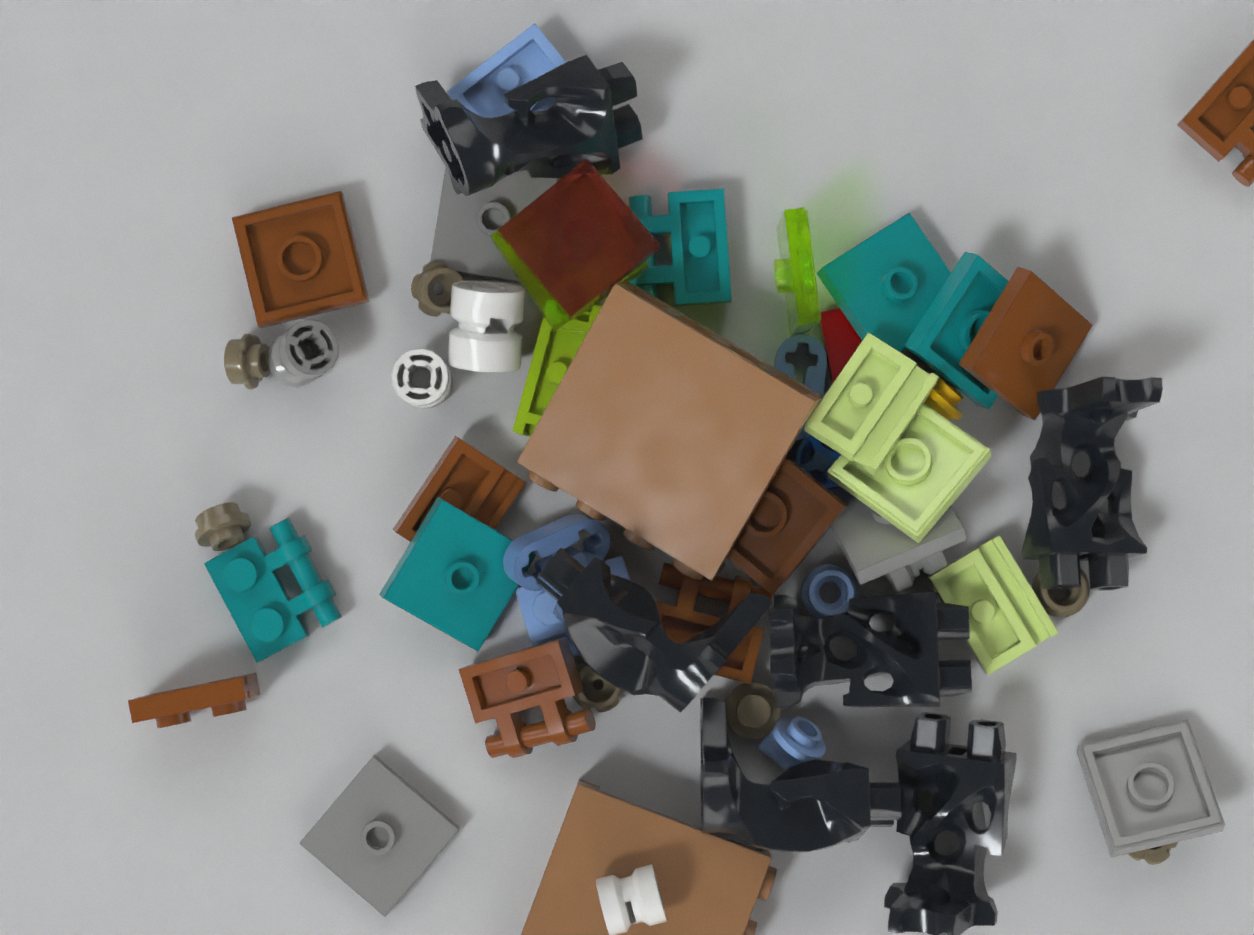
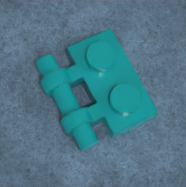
[624,188,732,307]
[204,518,342,663]

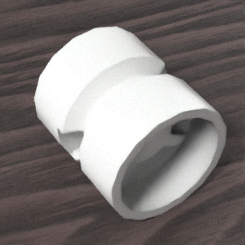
[447,280,526,372]

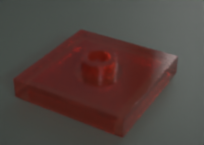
[498,158,660,321]

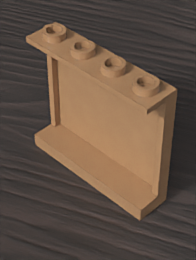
[517,281,823,581]
[521,779,777,935]

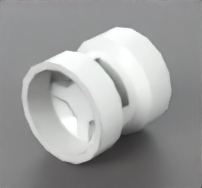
[391,348,453,409]
[596,864,667,935]

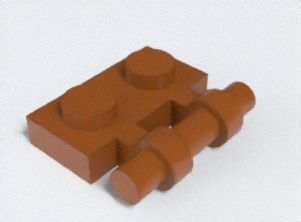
[1177,40,1254,187]
[655,562,772,684]
[458,636,596,758]

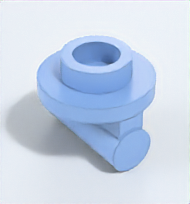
[758,716,826,770]

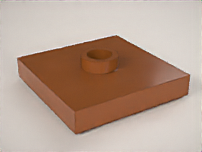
[232,191,370,328]
[959,267,1092,420]

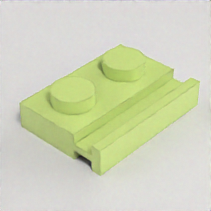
[804,333,939,475]
[927,535,1059,675]

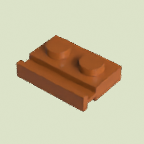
[393,435,526,542]
[128,673,260,728]

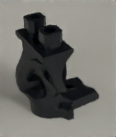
[415,55,643,196]
[1021,377,1163,591]
[536,548,773,713]
[768,591,972,708]
[700,698,901,853]
[884,712,1017,935]

